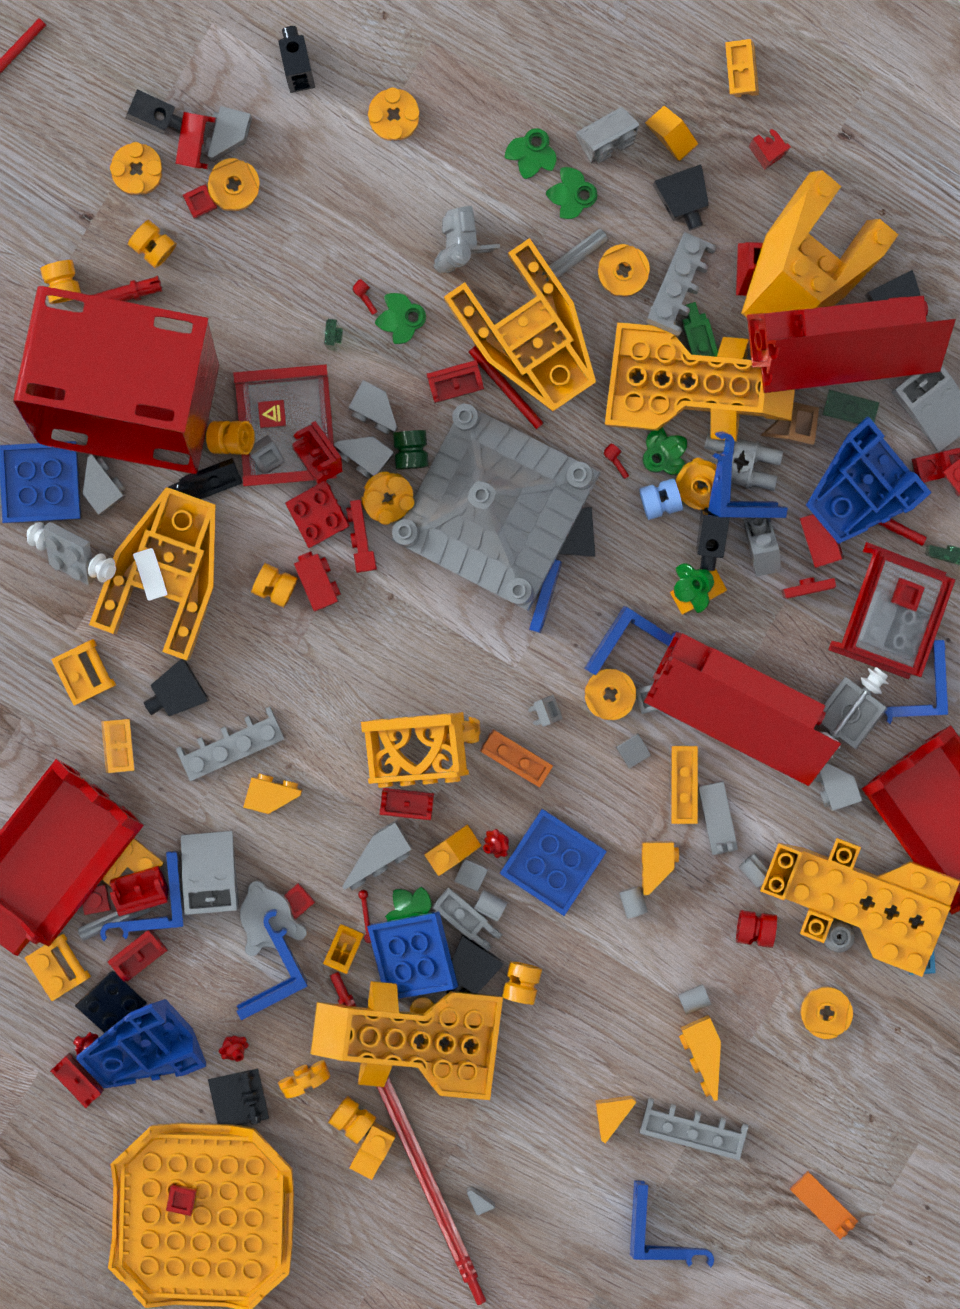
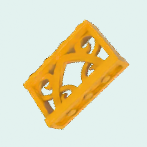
[361,712,469,788]

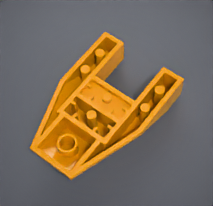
[741,170,899,318]
[444,238,596,411]
[89,487,216,661]

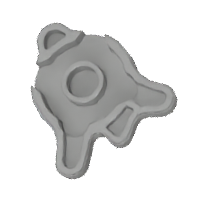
[240,880,307,956]

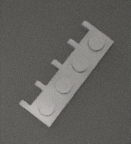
[646,232,716,335]
[176,706,285,781]
[639,1098,749,1160]

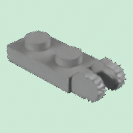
[432,887,502,951]

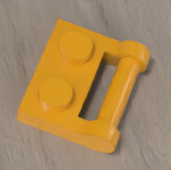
[51,639,116,706]
[25,933,91,1001]

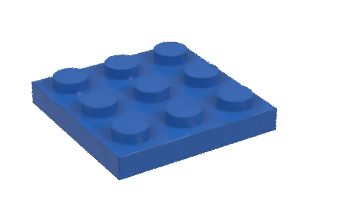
[0,441,81,523]
[499,809,607,916]
[367,911,458,999]

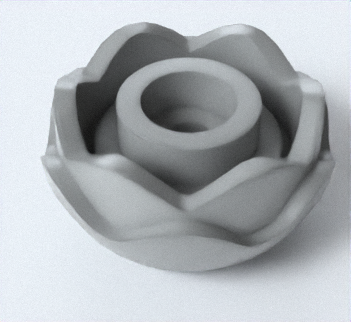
[824,920,855,952]

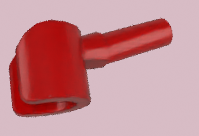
[353,279,378,315]
[604,443,629,479]

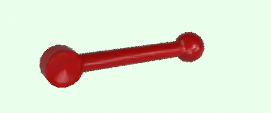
[358,890,371,943]

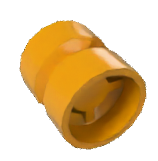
[128,220,177,269]
[40,260,81,304]
[206,421,255,454]
[251,563,298,608]
[502,961,542,1005]
[328,1096,377,1144]

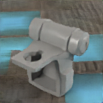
[433,206,500,273]

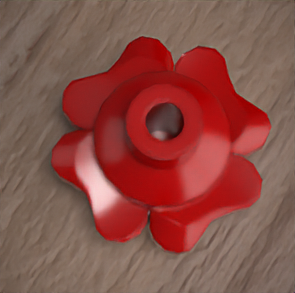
[483,829,509,858]
[73,1032,98,1057]
[219,1036,249,1062]

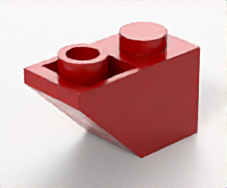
[736,242,763,296]

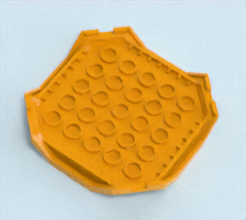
[108,1122,294,1309]

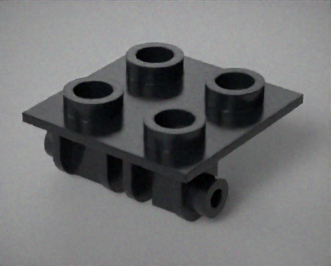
[75,970,147,1033]
[208,1068,269,1125]

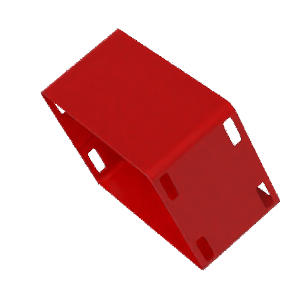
[13,286,220,474]

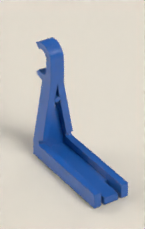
[708,431,788,518]
[529,560,563,633]
[584,606,678,675]
[885,640,948,724]
[100,851,183,941]
[236,909,308,1020]
[630,1180,714,1268]

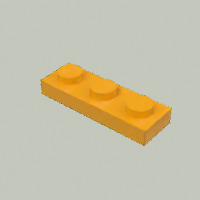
[671,746,698,824]

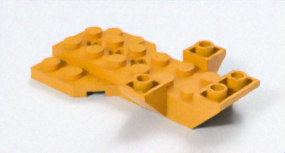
[605,322,795,442]
[760,838,960,977]
[310,981,503,1100]

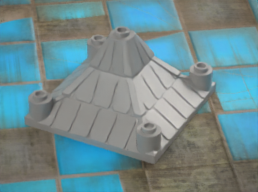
[392,403,601,611]

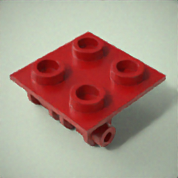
[285,480,350,548]

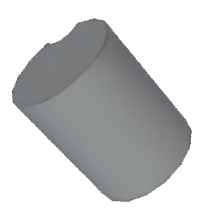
[739,853,769,888]
[619,886,648,919]
[474,890,508,922]
[678,984,711,1015]

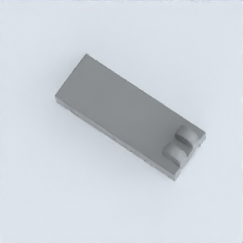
[698,781,738,855]

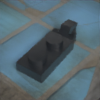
[168,458,243,499]

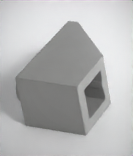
[205,106,252,162]
[348,380,398,435]
[334,436,394,478]
[83,454,126,516]
[744,518,781,577]
[815,763,862,811]

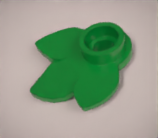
[505,128,556,179]
[546,167,598,219]
[375,293,426,344]
[642,427,687,475]
[674,563,714,613]
[385,887,432,921]

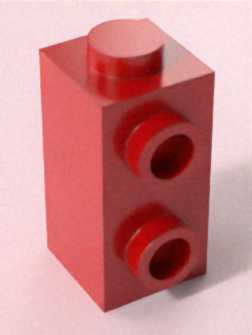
[294,551,341,612]

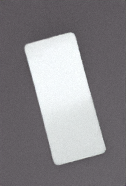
[133,548,167,601]

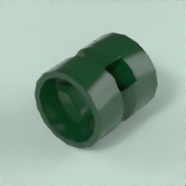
[393,430,429,470]

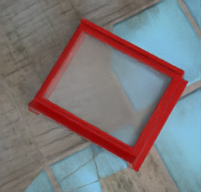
[233,364,337,487]
[828,542,956,679]

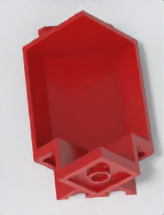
[747,296,956,393]
[644,632,842,786]

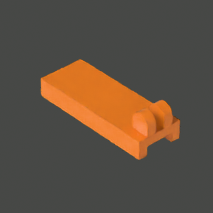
[480,729,553,788]
[790,1171,858,1240]

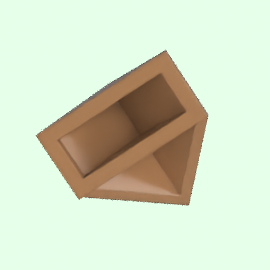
[760,402,819,447]

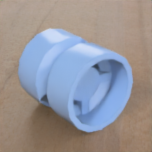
[639,478,683,520]

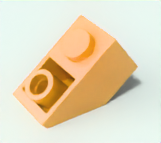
[243,773,303,814]

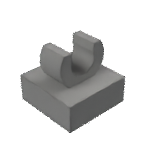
[528,695,563,727]

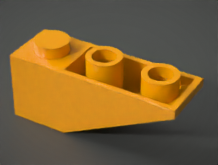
[679,1015,721,1101]

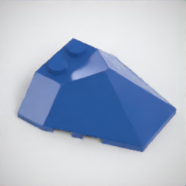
[806,417,932,544]
[76,999,206,1089]

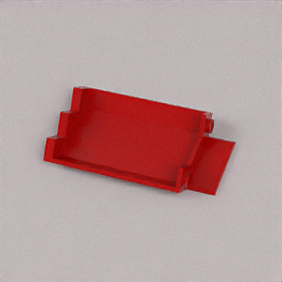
[861,725,960,915]
[0,759,144,956]

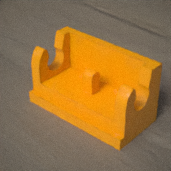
[725,39,759,97]
[101,719,134,773]

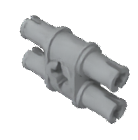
[704,434,783,491]

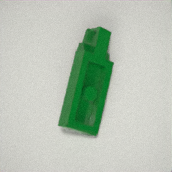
[682,302,718,357]

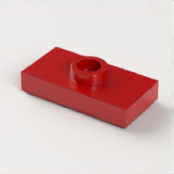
[781,577,836,599]

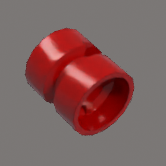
[736,910,777,948]

